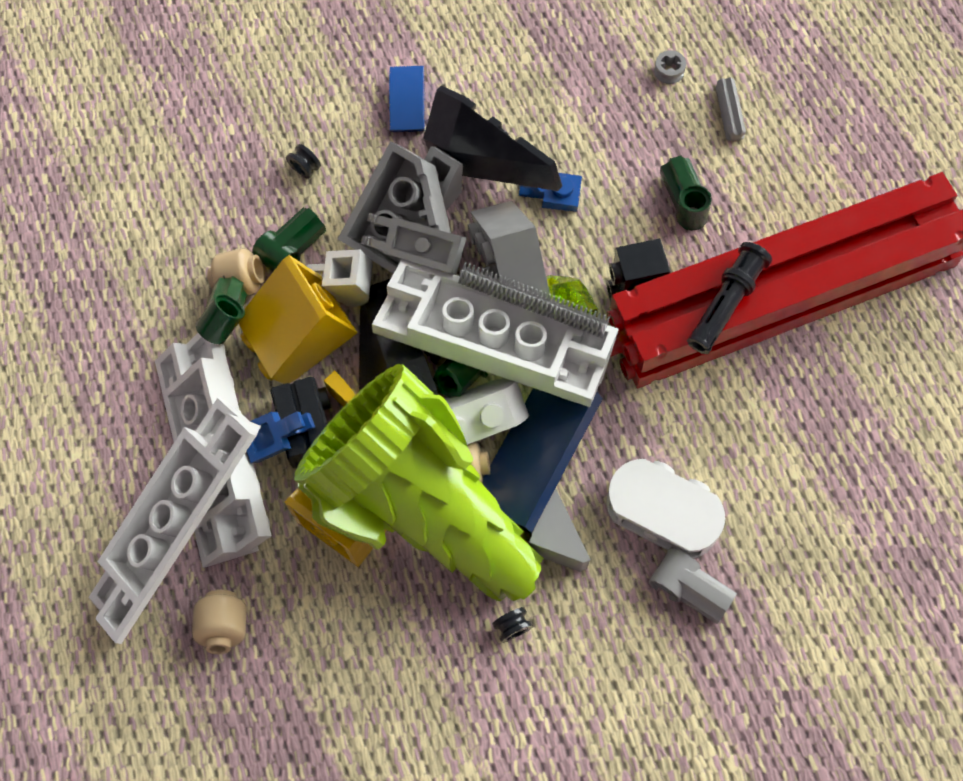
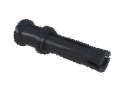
[687,242,772,354]

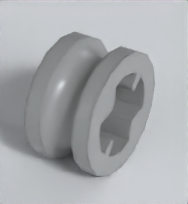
[654,50,686,84]

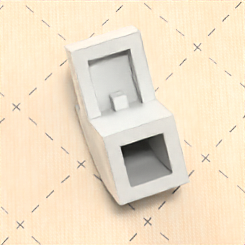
[307,249,373,307]

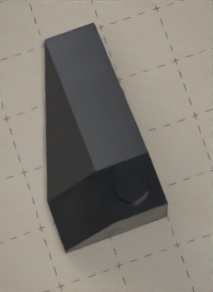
[423,85,562,191]
[359,278,439,395]

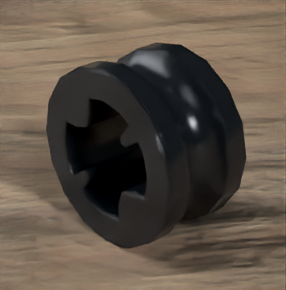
[286,144,321,179]
[492,607,534,643]

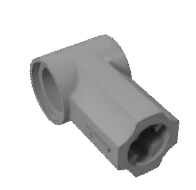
[649,548,737,624]

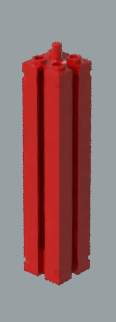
[607,171,963,389]

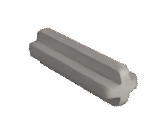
[716,77,746,141]

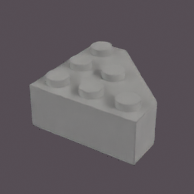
[338,141,451,274]
[468,200,551,299]

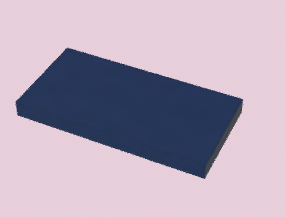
[482,388,603,533]

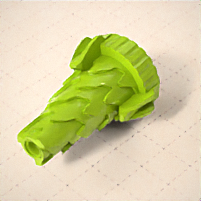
[294,364,544,602]

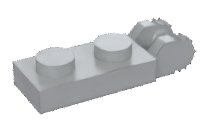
[361,213,466,275]

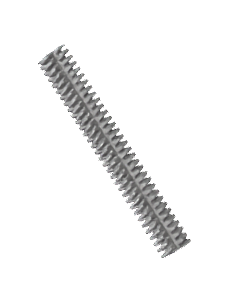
[458,262,610,338]

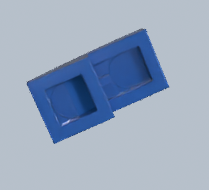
[389,66,425,132]

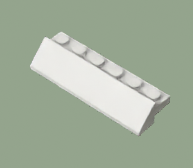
[372,259,618,407]
[155,333,272,568]
[89,398,261,644]

